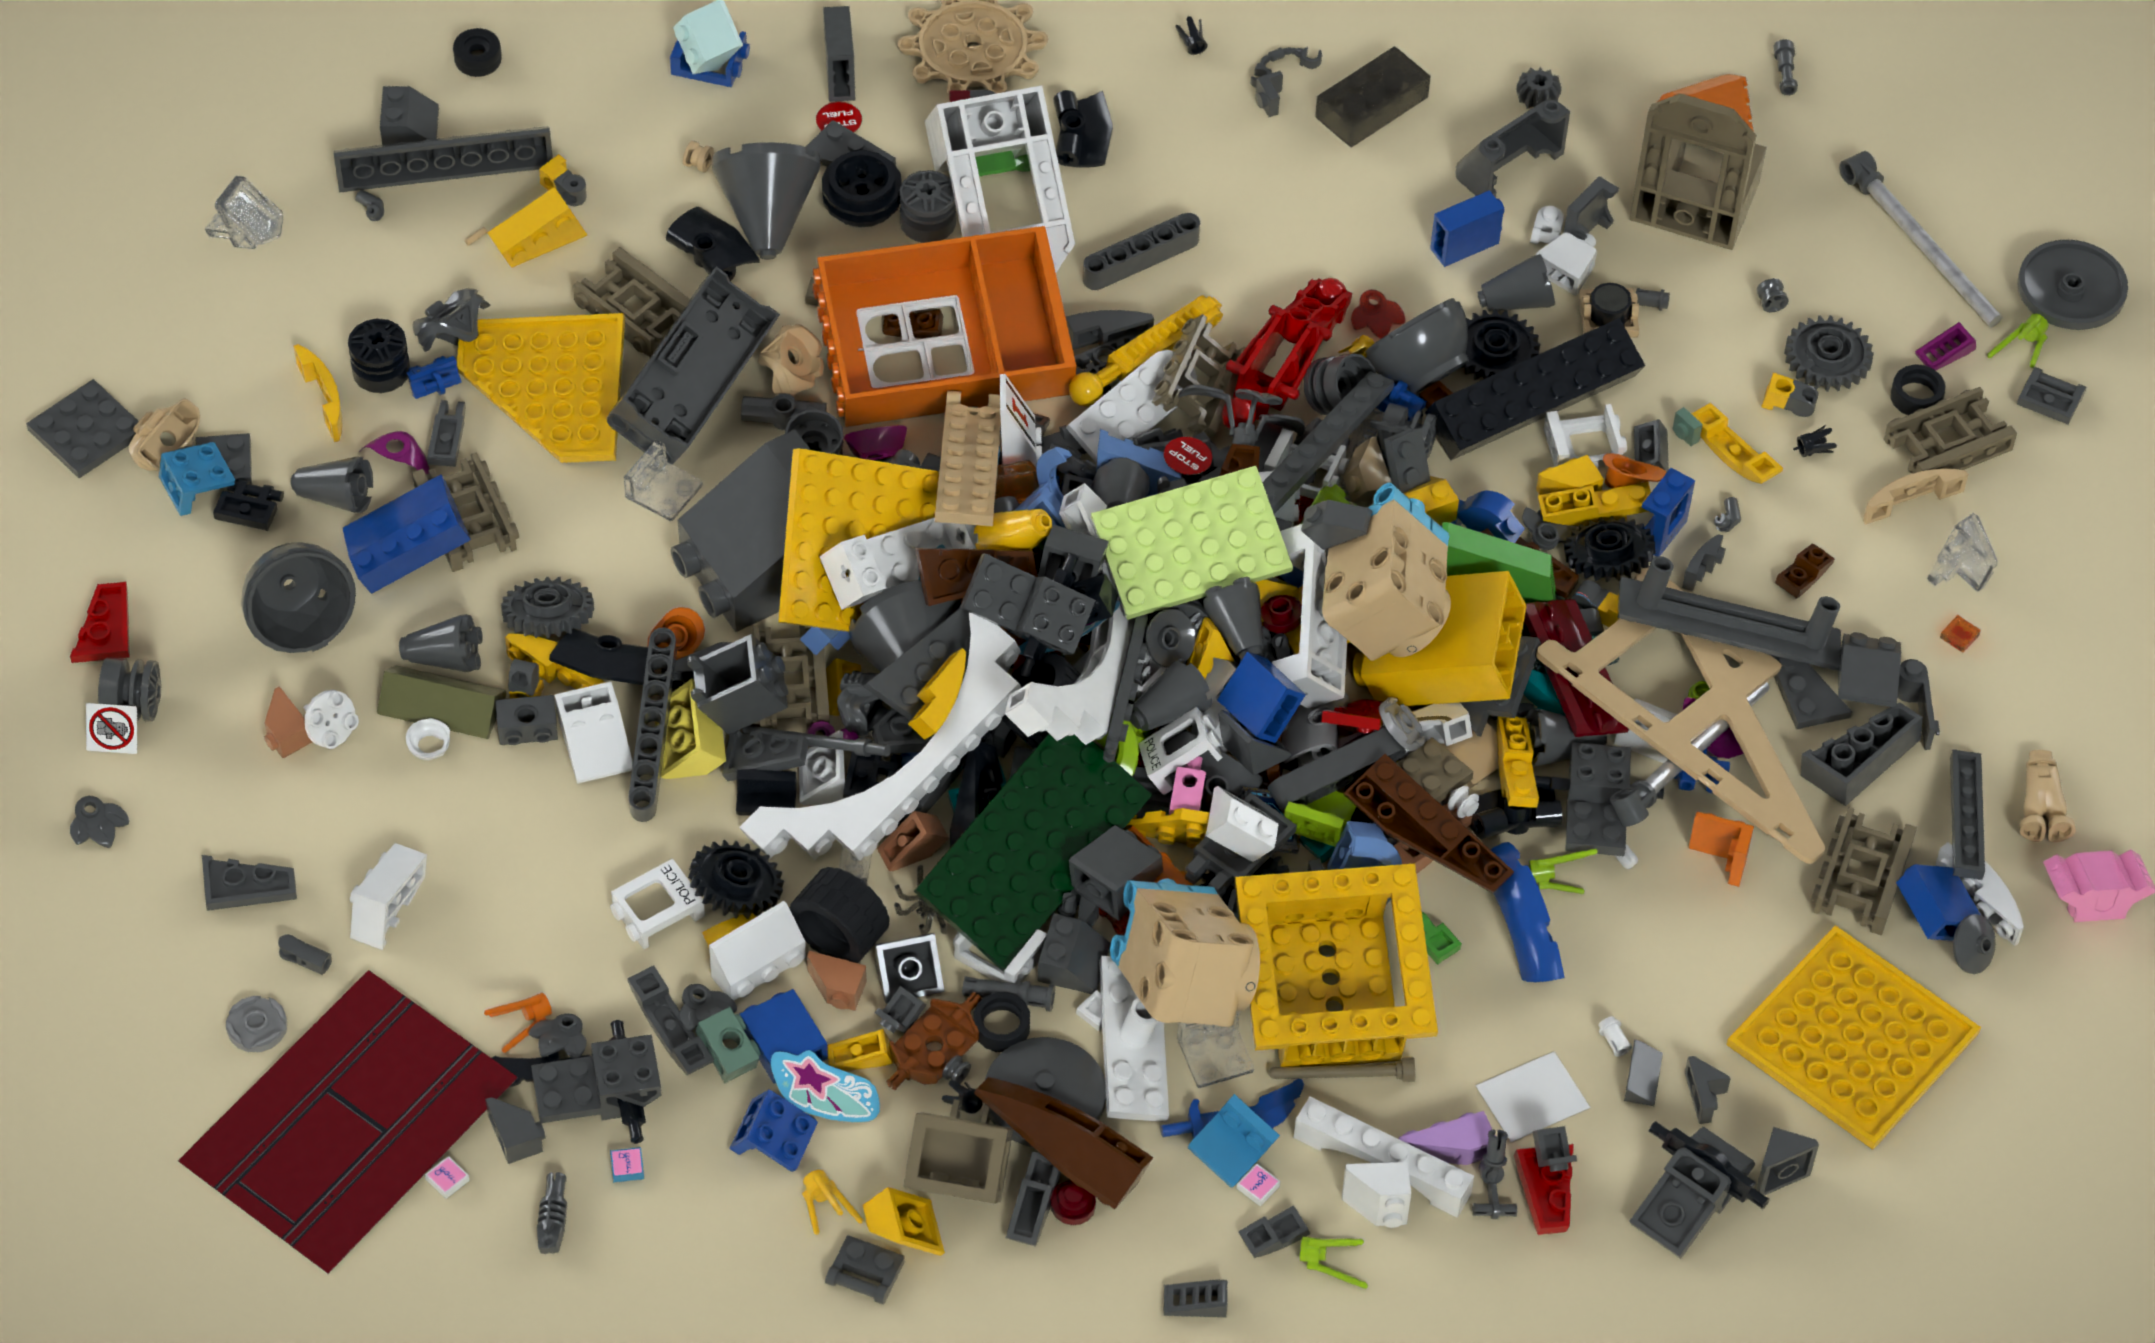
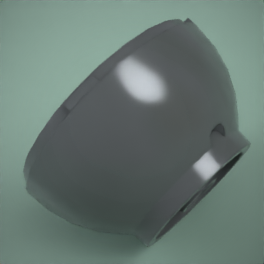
[1365,298,1469,394]
[241,542,356,653]

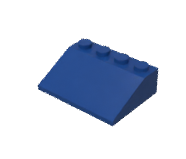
[343,474,471,594]

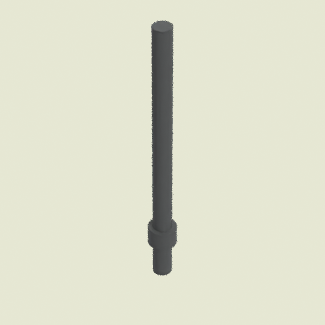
[743,725,891,757]

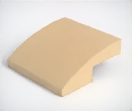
[1441,722,1499,789]

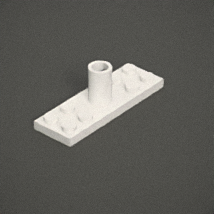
[1099,956,1169,1122]

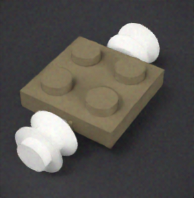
[1395,737,1479,818]

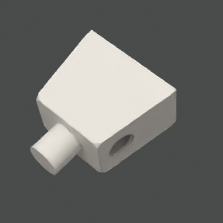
[1536,233,1597,296]

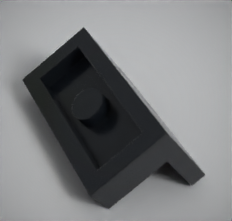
[736,769,797,816]

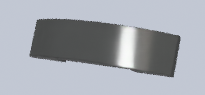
[1157,723,1264,800]
[627,965,714,1075]

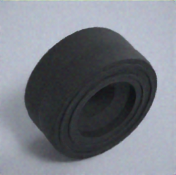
[453,28,502,77]

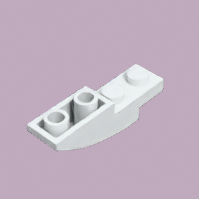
[1935,842,2024,946]

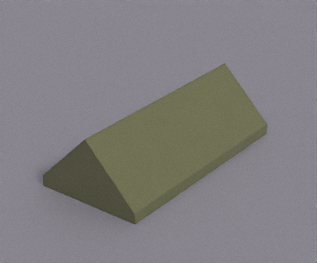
[377,665,507,739]

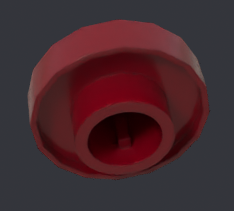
[1261,595,1302,633]
[1051,1181,1096,1225]

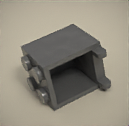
[687,634,788,734]

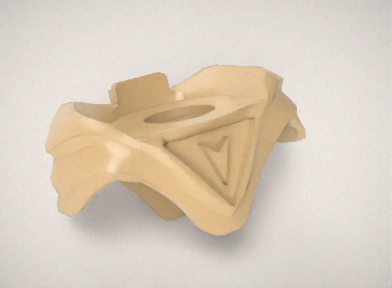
[757,324,825,396]
[129,398,200,471]

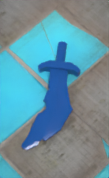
[1160,1079,1304,1139]

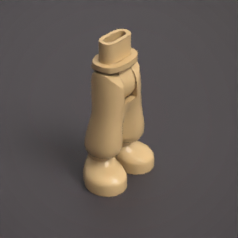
[2019,750,2076,843]

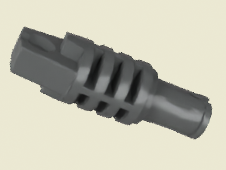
[537,1172,568,1254]

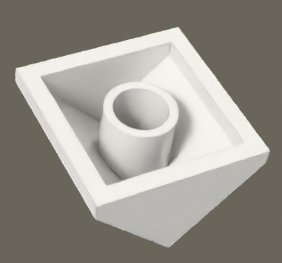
[799,730,845,805]

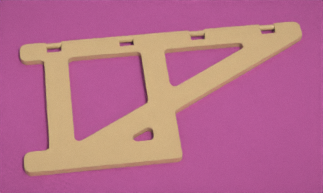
[1536,567,1825,864]

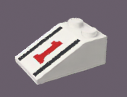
[1000,374,1042,475]

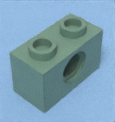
[696,1007,760,1083]

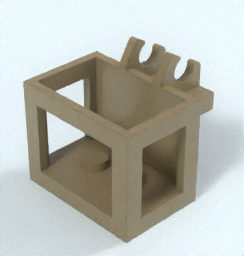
[903,1099,1013,1204]

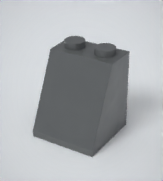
[1069,825,1163,921]

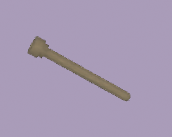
[1269,1057,1415,1082]

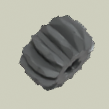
[1516,67,1562,109]

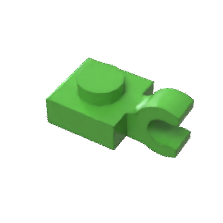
[1422,912,1462,965]

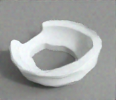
[406,718,450,761]

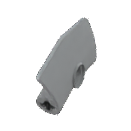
[1281,693,1350,765]

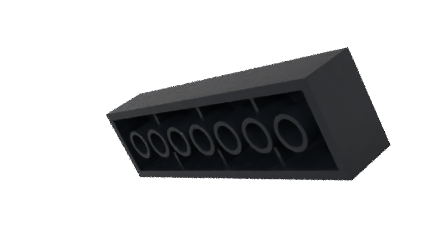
[1425,318,1646,460]

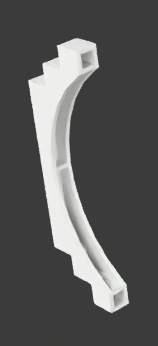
[1005,483,1136,745]
[740,612,1022,861]

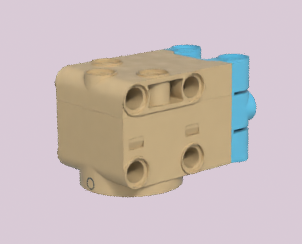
[1322,483,1451,661]
[1110,878,1260,1027]

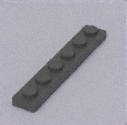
[1950,749,1985,880]

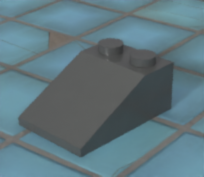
[1838,632,1901,708]

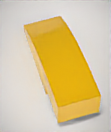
[908,648,966,740]

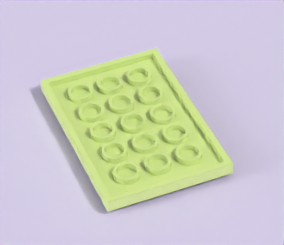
[1091,466,1293,620]

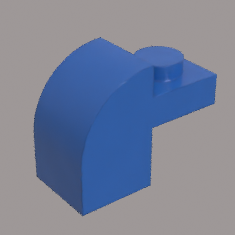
[1457,490,1525,543]

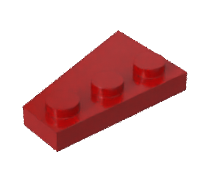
[70,582,130,663]
[1321,699,1384,733]
[1513,1144,1574,1235]

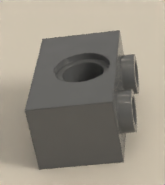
[496,695,558,745]

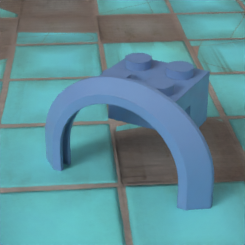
[1014,447,1072,553]
[1327,821,1402,905]

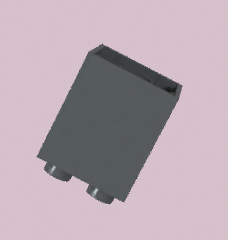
[671,429,810,632]

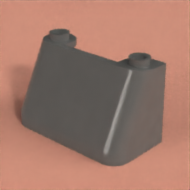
[1455,100,1570,198]

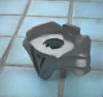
[413,288,490,352]
[837,670,889,736]

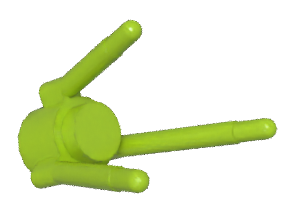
[1987,314,2049,368]
[1529,849,1598,894]
[1300,1236,1368,1289]

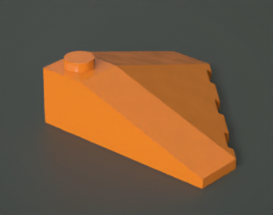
[1657,74,1754,132]

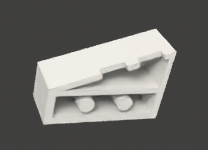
[350,843,427,950]

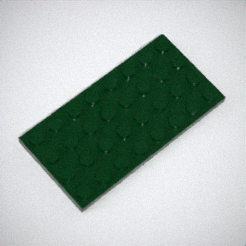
[914,733,1152,971]

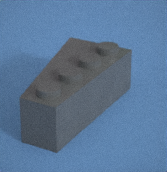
[1801,703,1923,806]

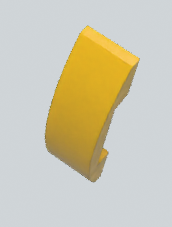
[293,344,343,442]
[1691,402,1783,484]

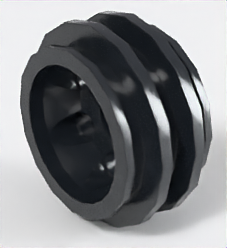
[822,150,902,228]

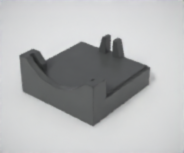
[1564,176,1619,240]

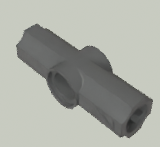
[741,393,827,430]

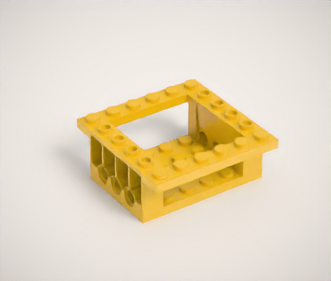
[1235,863,1438,1067]

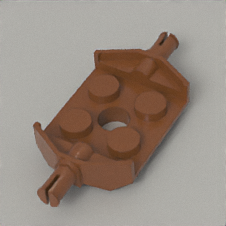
[886,992,982,1090]

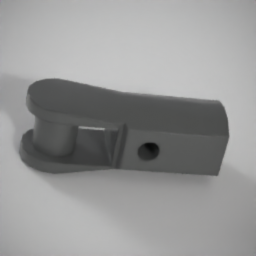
[278,934,332,975]

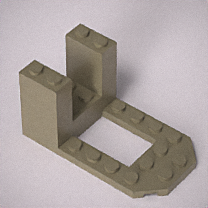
[1630,94,1767,250]

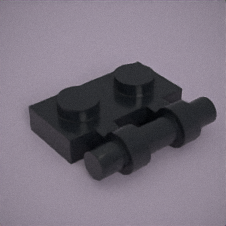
[213,479,284,531]
[843,752,903,799]

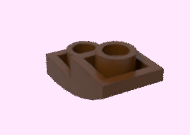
[883,309,944,338]
[1775,543,1835,598]

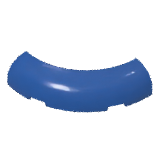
[1491,842,1565,982]

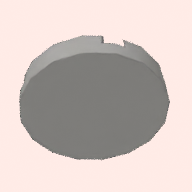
[1379,697,1425,751]
[226,996,287,1052]

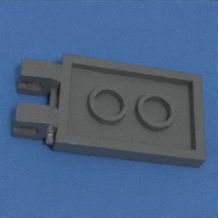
[1185,793,1297,897]

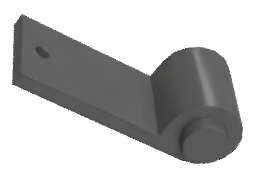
[1898,659,1940,750]

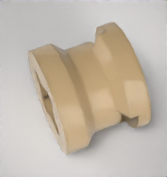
[683,141,714,172]

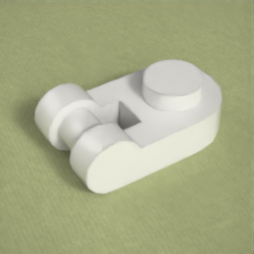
[1530,206,1564,244]

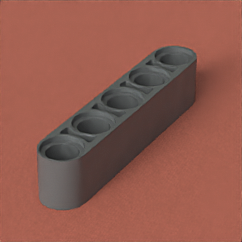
[1083,213,1200,290]
[1268,727,1406,814]

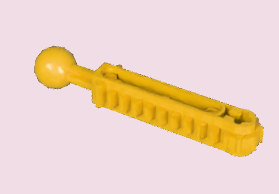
[1069,295,1223,407]

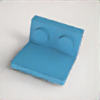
[158,442,235,516]
[1187,1094,1280,1188]

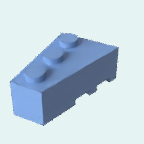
[1096,429,1182,497]

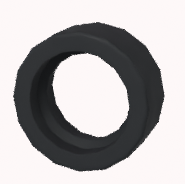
[1891,364,1945,415]
[974,992,1030,1052]

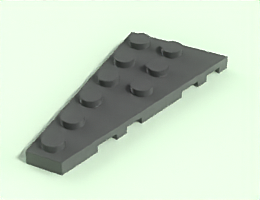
[863,608,971,737]

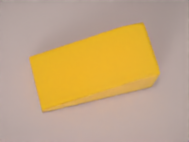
[827,1029,894,1071]

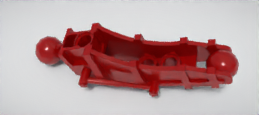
[1221,278,1352,429]

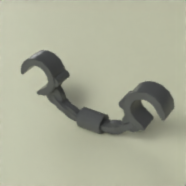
[1251,47,1322,88]

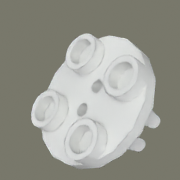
[303,690,359,749]

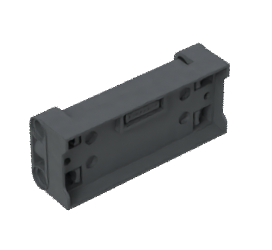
[606,266,780,467]

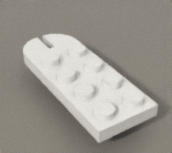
[1066,350,1197,463]

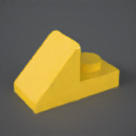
[1186,617,1234,679]

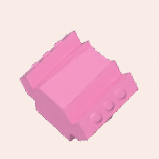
[2043,849,2155,922]

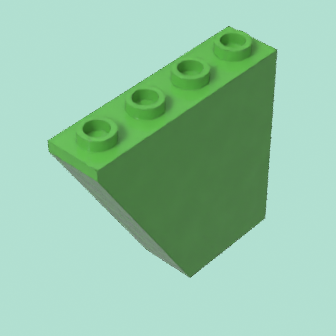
[1442,522,1556,602]

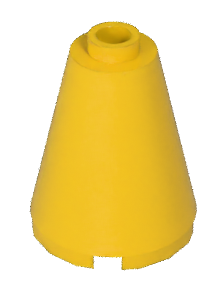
[974,509,1053,550]

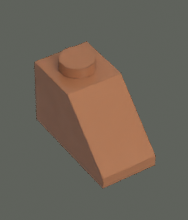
[264,686,312,758]
[877,811,949,872]
[807,951,867,1011]

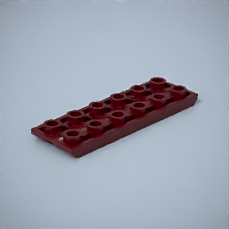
[1524,599,1629,737]

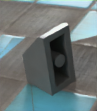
[1301,500,1372,550]
[485,1097,546,1164]

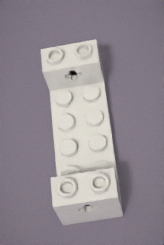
[819,518,978,610]
[1272,524,1347,709]

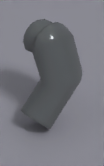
[355,190,384,221]
[1714,497,1741,532]

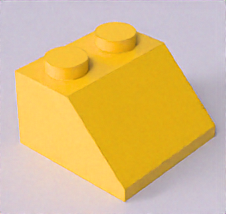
[1403,476,1459,526]

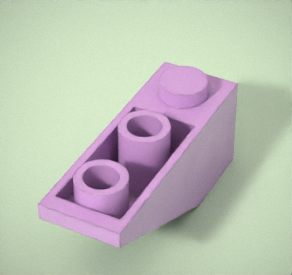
[1399,1111,1496,1165]

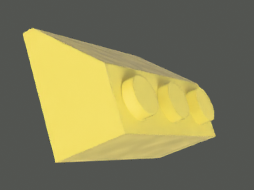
[654,679,726,779]

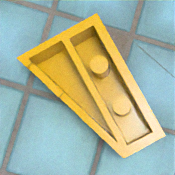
[487,187,588,268]

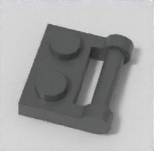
[2017,367,2087,425]
[825,1235,905,1304]

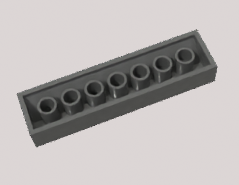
[334,126,553,193]

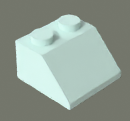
[673,0,743,74]

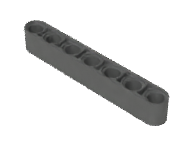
[629,627,677,822]

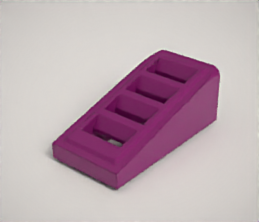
[1915,322,1976,370]

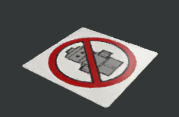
[86,703,137,754]

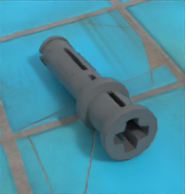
[962,976,1055,1012]

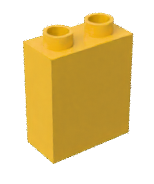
[1353,571,1527,706]

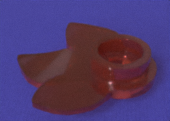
[1351,289,1405,339]

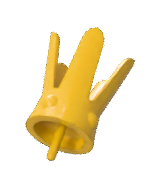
[1338,335,1375,358]

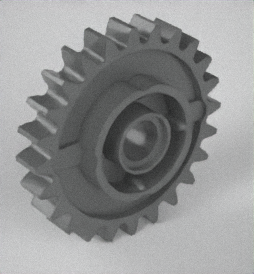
[1784,315,1874,391]
[501,577,594,638]

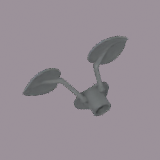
[1179,385,1305,446]

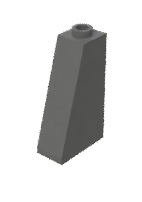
[823,6,855,102]

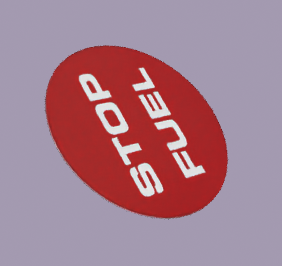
[816,102,862,132]
[1163,437,1213,475]

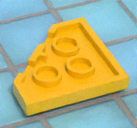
[1124,808,1210,849]

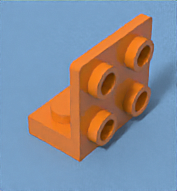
[1689,812,1754,887]

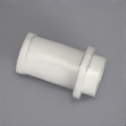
[1598,1016,1632,1057]

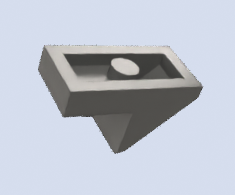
[1684,1056,1731,1124]

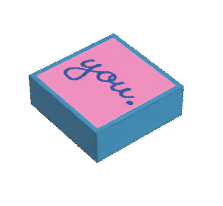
[610,1147,644,1182]

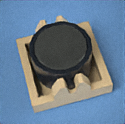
[1579,282,1639,338]

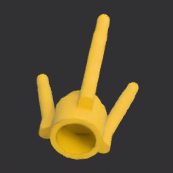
[802,1169,863,1235]

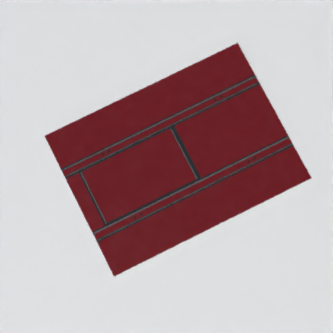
[178,970,518,1274]

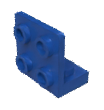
[729,1089,818,1172]

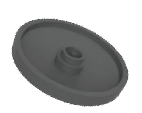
[2017,240,2128,330]
[985,1037,1106,1148]

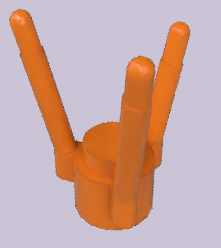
[484,992,552,1053]

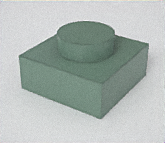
[1672,407,1703,446]

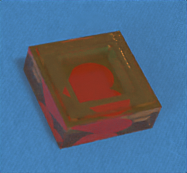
[1940,615,1981,653]

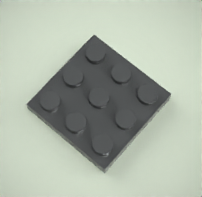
[26,379,139,479]

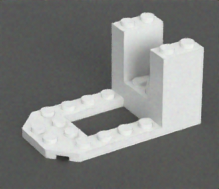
[924,85,1075,272]

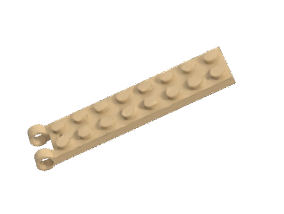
[935,391,1001,526]

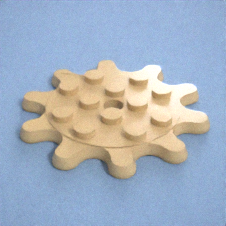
[898,0,1048,94]

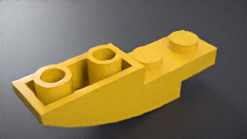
[1538,482,1651,526]
[505,633,606,689]
[1497,716,1539,808]

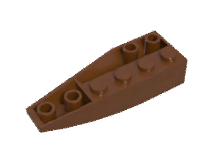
[1344,754,1514,893]
[974,1077,1154,1209]

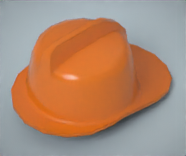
[1603,453,1667,488]
[647,607,705,660]

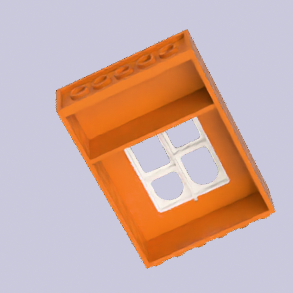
[813,226,1077,427]

